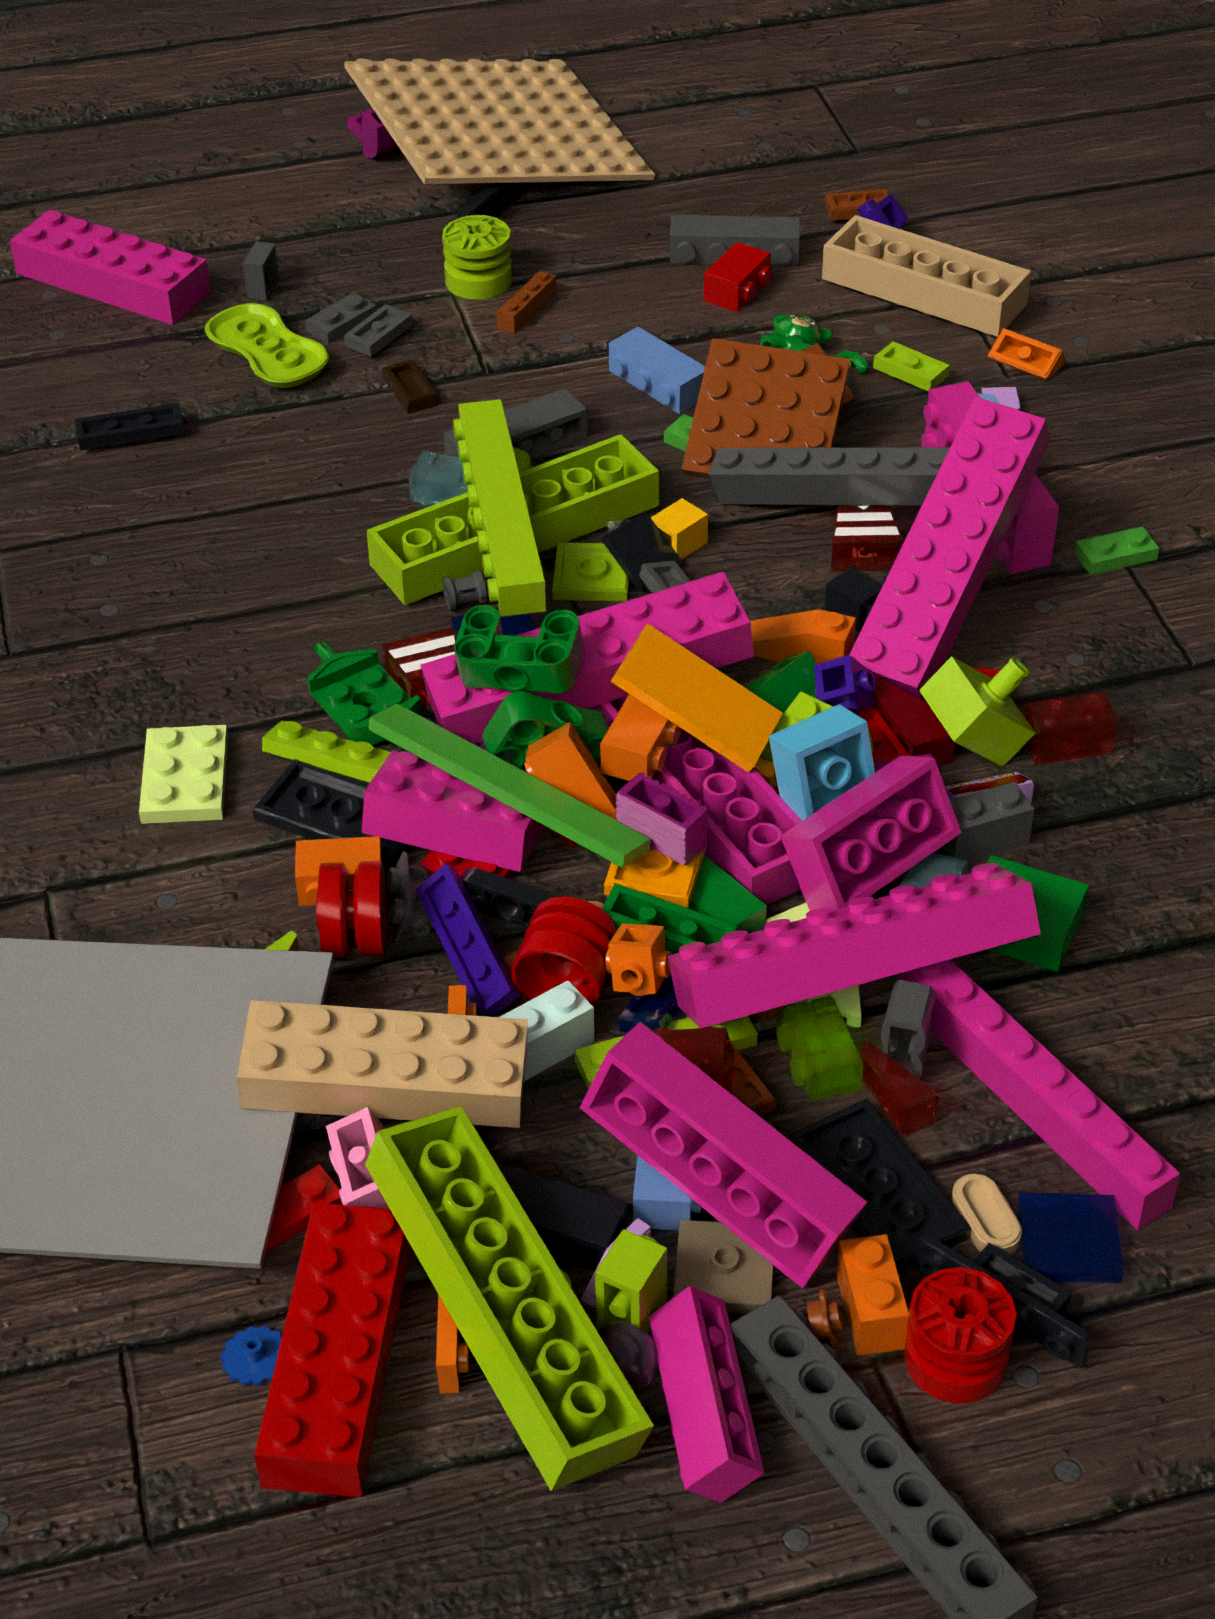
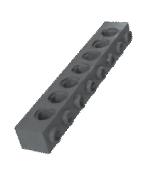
[731,1295,1038,1619]

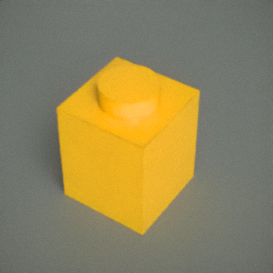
[651,498,708,560]

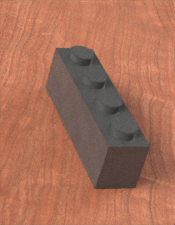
[670,215,800,266]
[443,388,587,481]

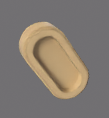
[951,1174,1022,1255]

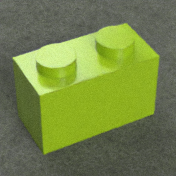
[595,1229,667,1349]

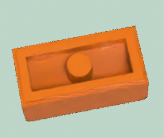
[987,328,1066,381]

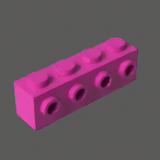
[649,1286,765,1503]

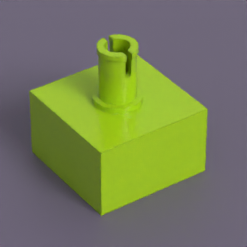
[919,656,1036,767]

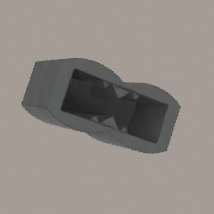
[878,980,936,1085]

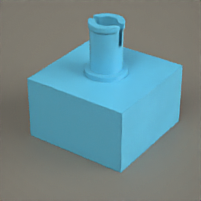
[769,704,875,821]

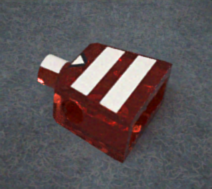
[830,505,904,572]
[382,627,456,707]

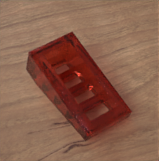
[857,1041,939,1136]

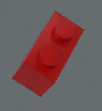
[704,242,773,312]

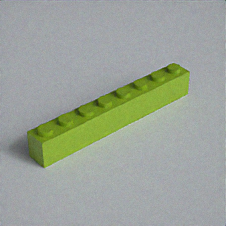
[453,399,546,617]

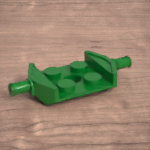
[307,641,422,752]

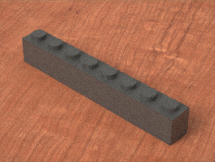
[708,447,950,506]

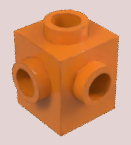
[605,923,672,996]

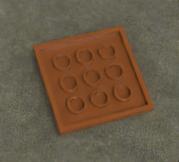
[681,338,851,479]

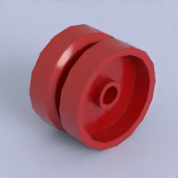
[316,861,387,958]

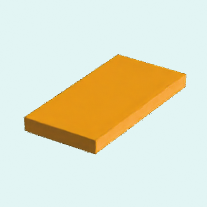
[611,623,783,773]

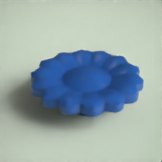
[220,1326,281,1386]

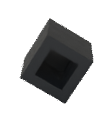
[825,566,883,633]

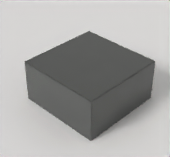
[243,241,279,300]

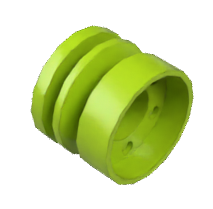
[442,215,512,300]

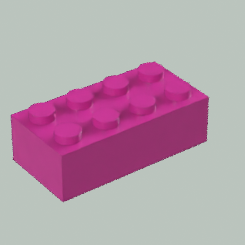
[362,750,544,872]
[780,755,962,911]

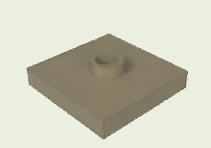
[673,1220,773,1314]

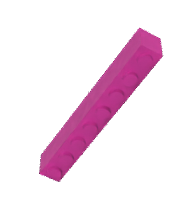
[897,960,1180,1231]

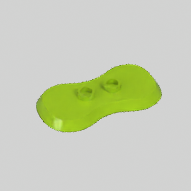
[205,303,329,388]

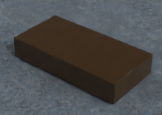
[382,360,440,414]

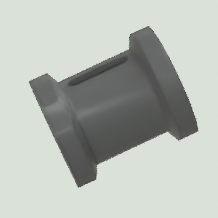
[442,570,487,610]

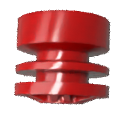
[511,896,618,1006]
[904,1267,1017,1404]

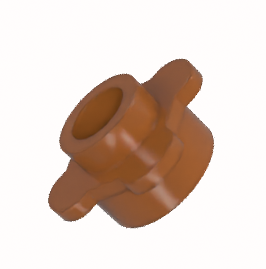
[807,1289,844,1347]

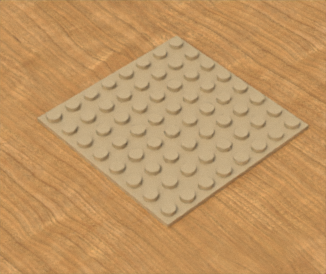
[344,58,655,184]

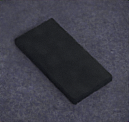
[253,759,414,867]
[789,1098,972,1273]

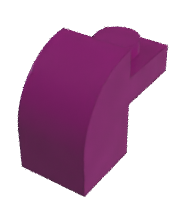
[347,109,399,158]

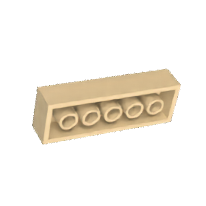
[822,215,1031,337]
[237,1000,528,1128]

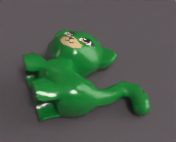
[760,314,869,374]

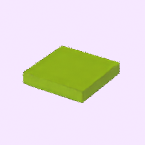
[552,542,629,602]

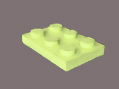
[139,725,228,824]

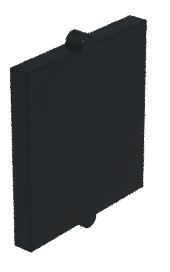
[601,512,683,591]

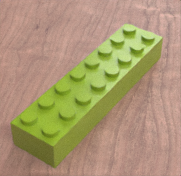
[366,434,659,605]
[365,1106,654,1491]

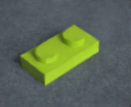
[873,341,950,392]

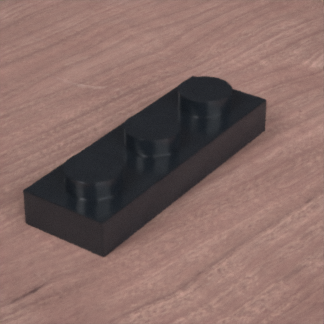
[456,182,521,219]
[74,403,185,450]

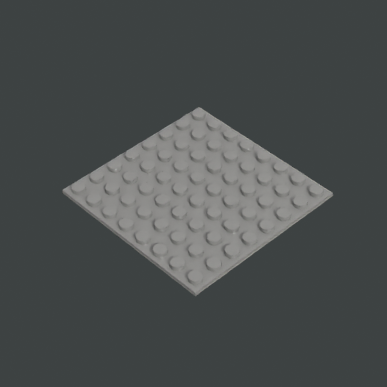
[0,938,334,1269]

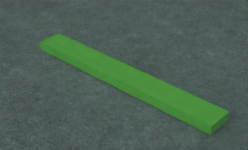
[369,704,651,868]

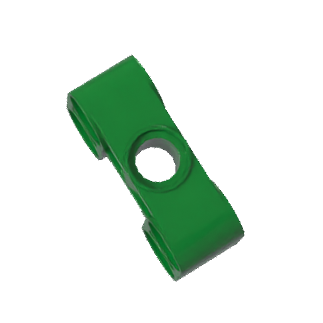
[454,605,584,694]
[482,691,610,769]

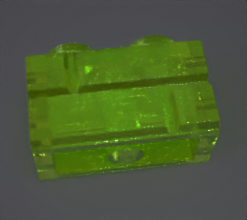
[776,996,863,1101]

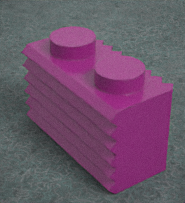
[615,772,707,865]

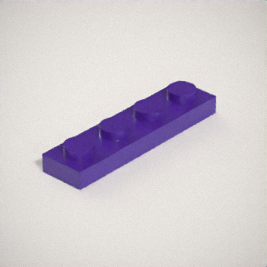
[415,863,520,1017]

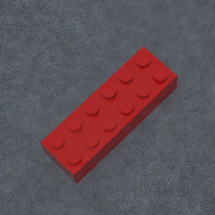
[254,1202,411,1498]

